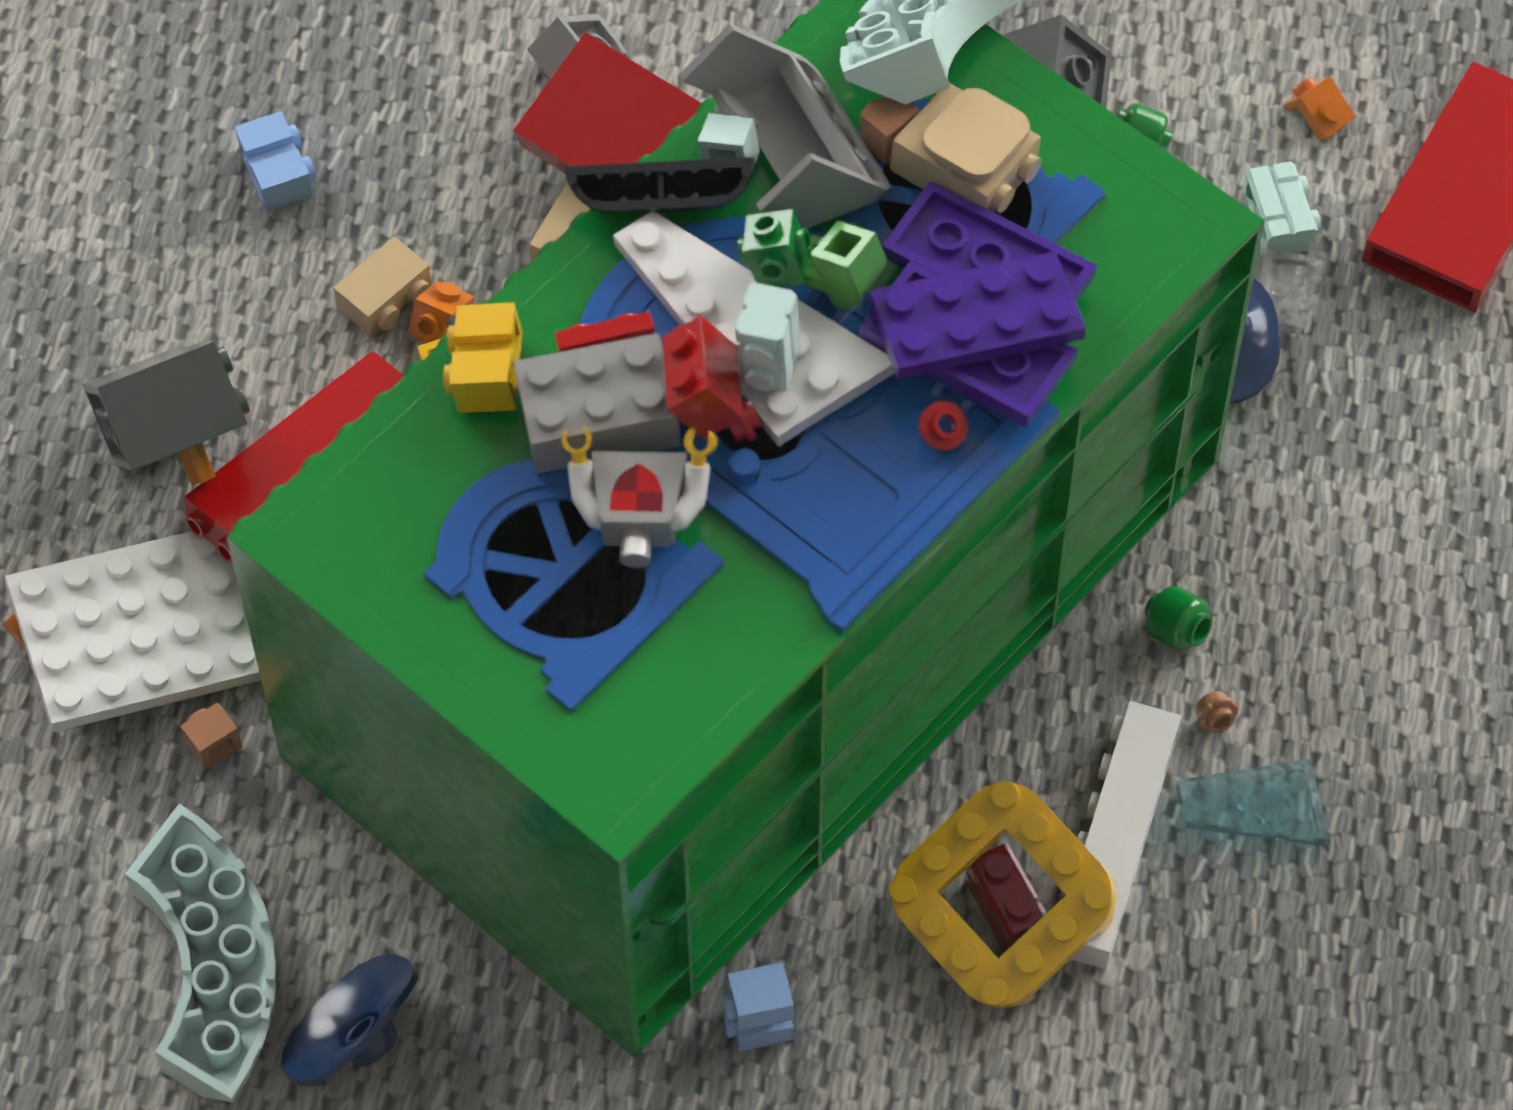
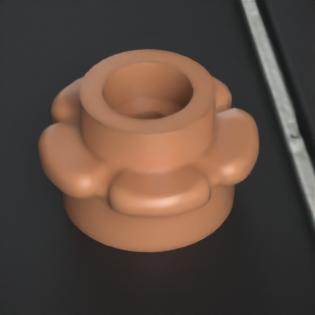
[1195,691,1238,732]

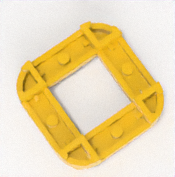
[889,780,1116,1008]

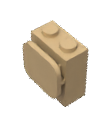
[890,83,1041,213]

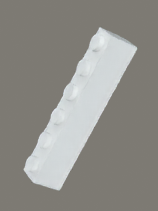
[1061,701,1182,970]

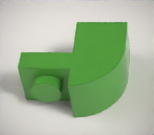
[801,220,887,309]

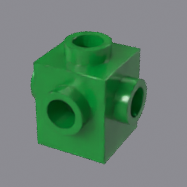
[738,209,812,288]

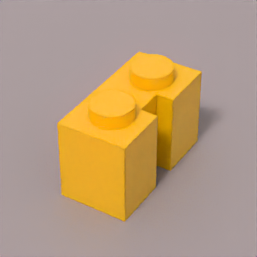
[443,303,523,413]

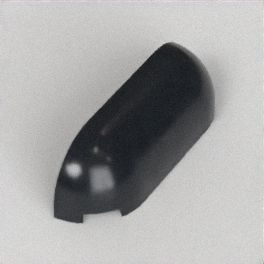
[565,157,755,214]

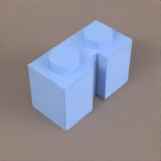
[235,111,316,212]
[721,962,794,1052]

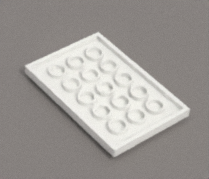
[5,532,261,733]

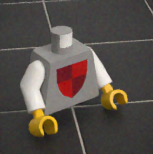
[562,427,717,568]

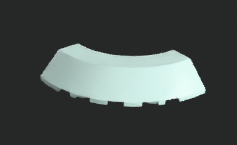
[840,0,1023,105]
[125,803,276,1102]

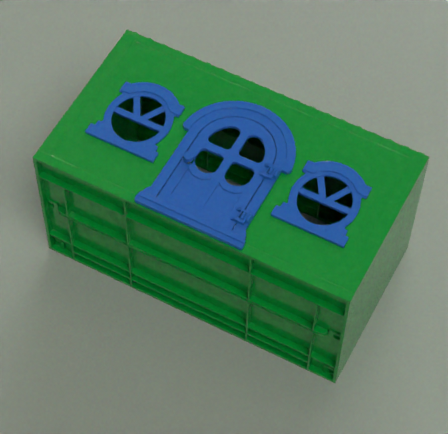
[227,0,1265,1058]

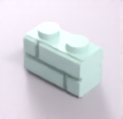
[1243,161,1321,259]
[735,283,801,391]

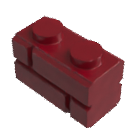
[965,843,1047,953]

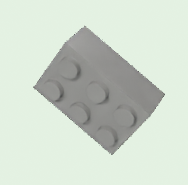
[514,333,681,474]

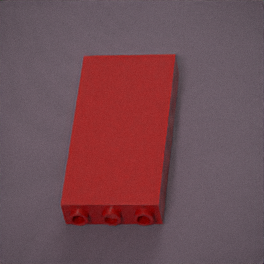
[513,32,701,173]
[1362,61,1513,313]
[184,350,404,564]

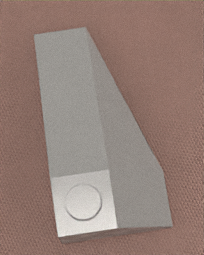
[527,14,628,79]

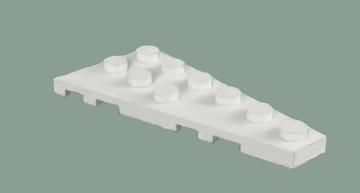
[613,211,895,446]

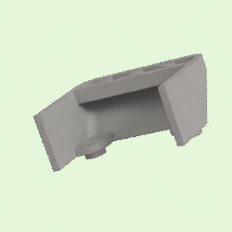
[678,23,890,229]

